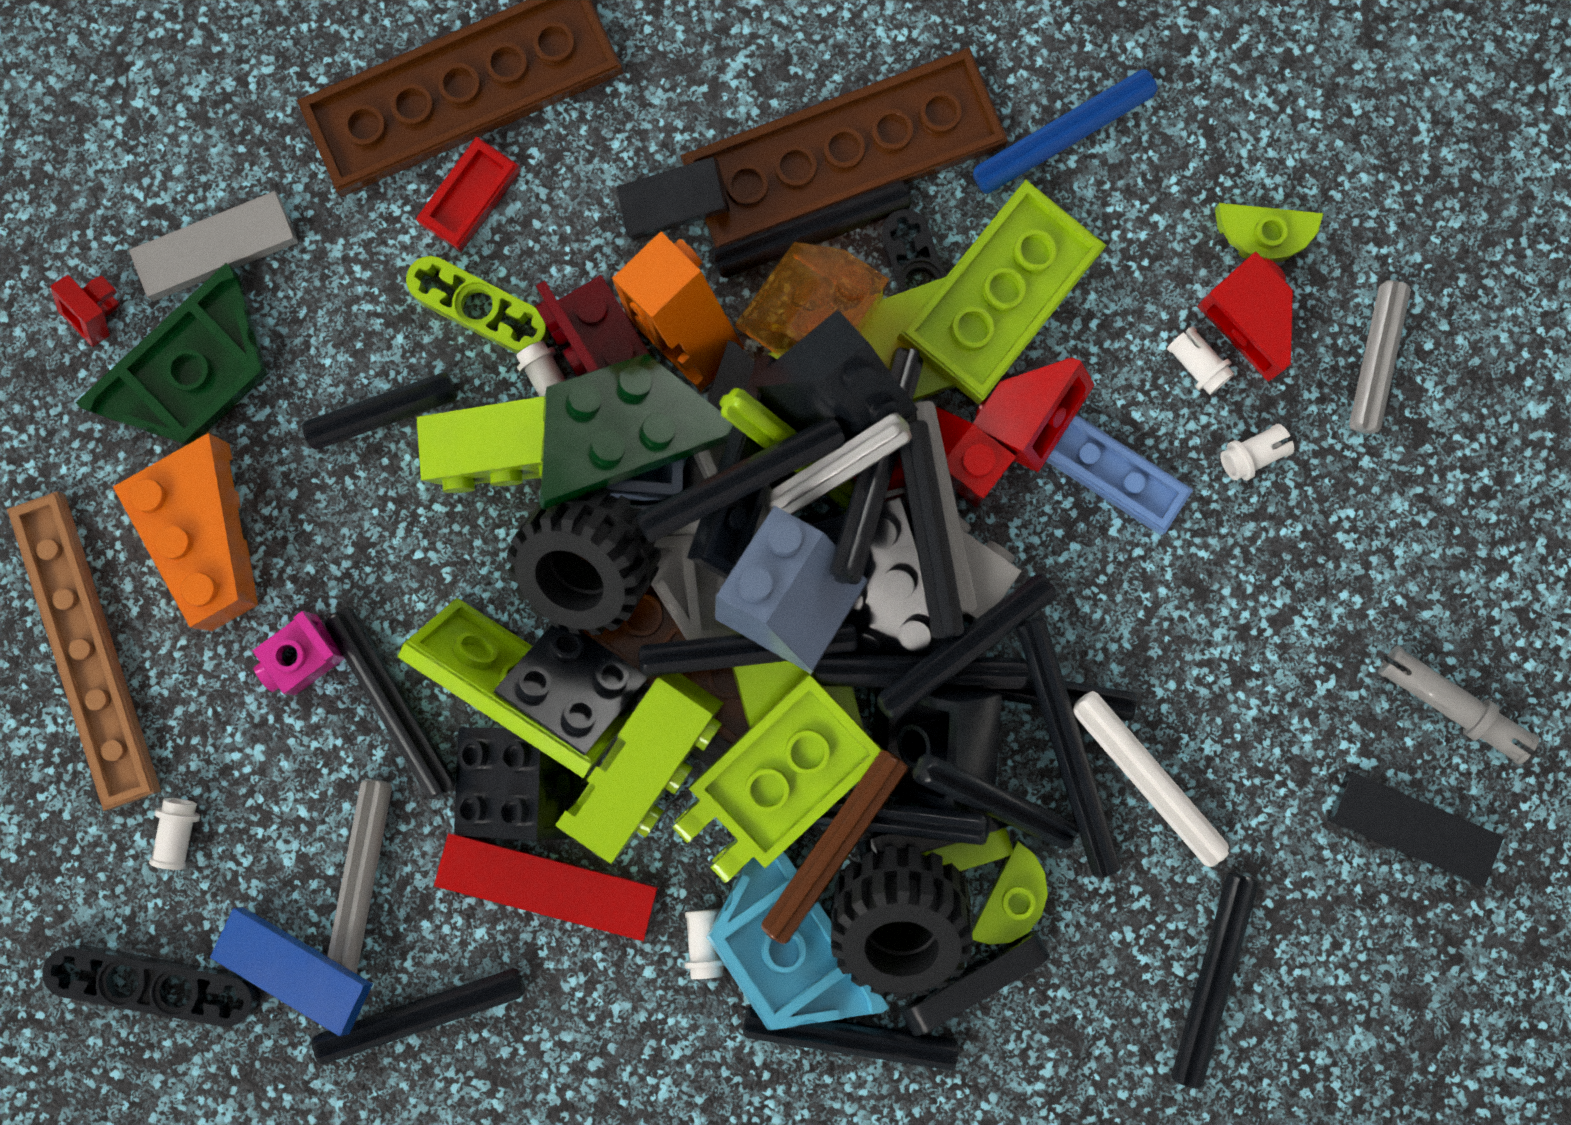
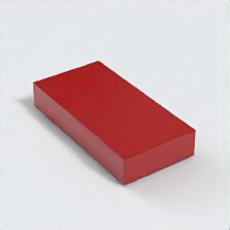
[416,136,521,253]

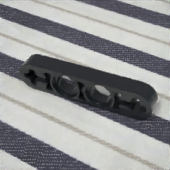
[42,945,260,1027]

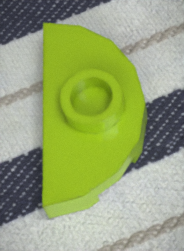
[1215,203,1324,263]
[972,840,1048,945]

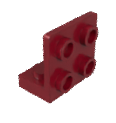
[534,275,651,377]

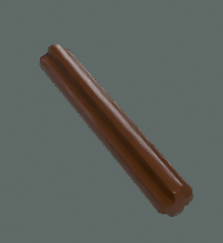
[761,750,908,944]

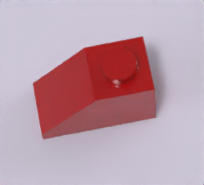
[1197,251,1293,382]
[973,357,1095,473]
[935,406,1016,508]

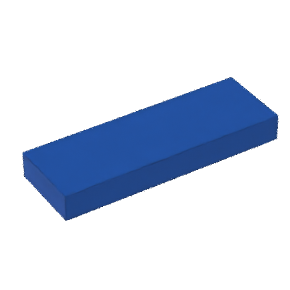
[210,907,373,1037]

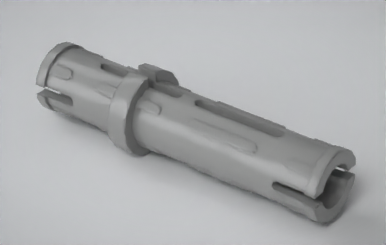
[1378,645,1539,765]

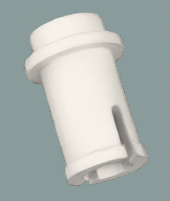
[1167,326,1234,395]
[516,341,566,397]
[1220,424,1294,481]
[149,798,200,870]
[684,909,724,979]

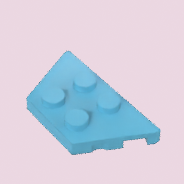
[706,852,889,1030]

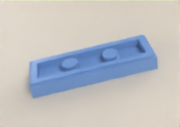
[1046,414,1193,536]

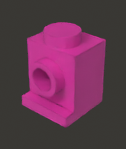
[252,611,345,695]

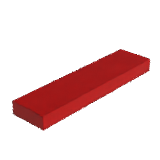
[434,832,659,941]

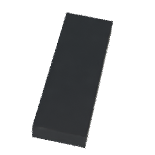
[1327,771,1504,887]

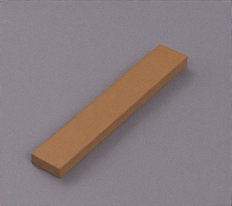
[7,491,162,811]

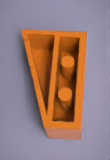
[612,232,745,392]
[113,433,258,632]

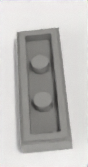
[129,191,299,302]

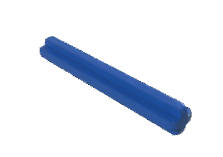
[972,69,1158,194]

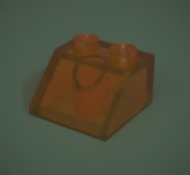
[735,242,890,357]

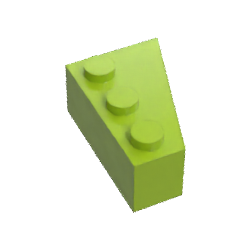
[417,396,544,493]
[555,673,724,864]

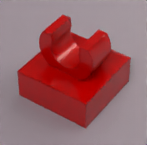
[50,274,120,347]

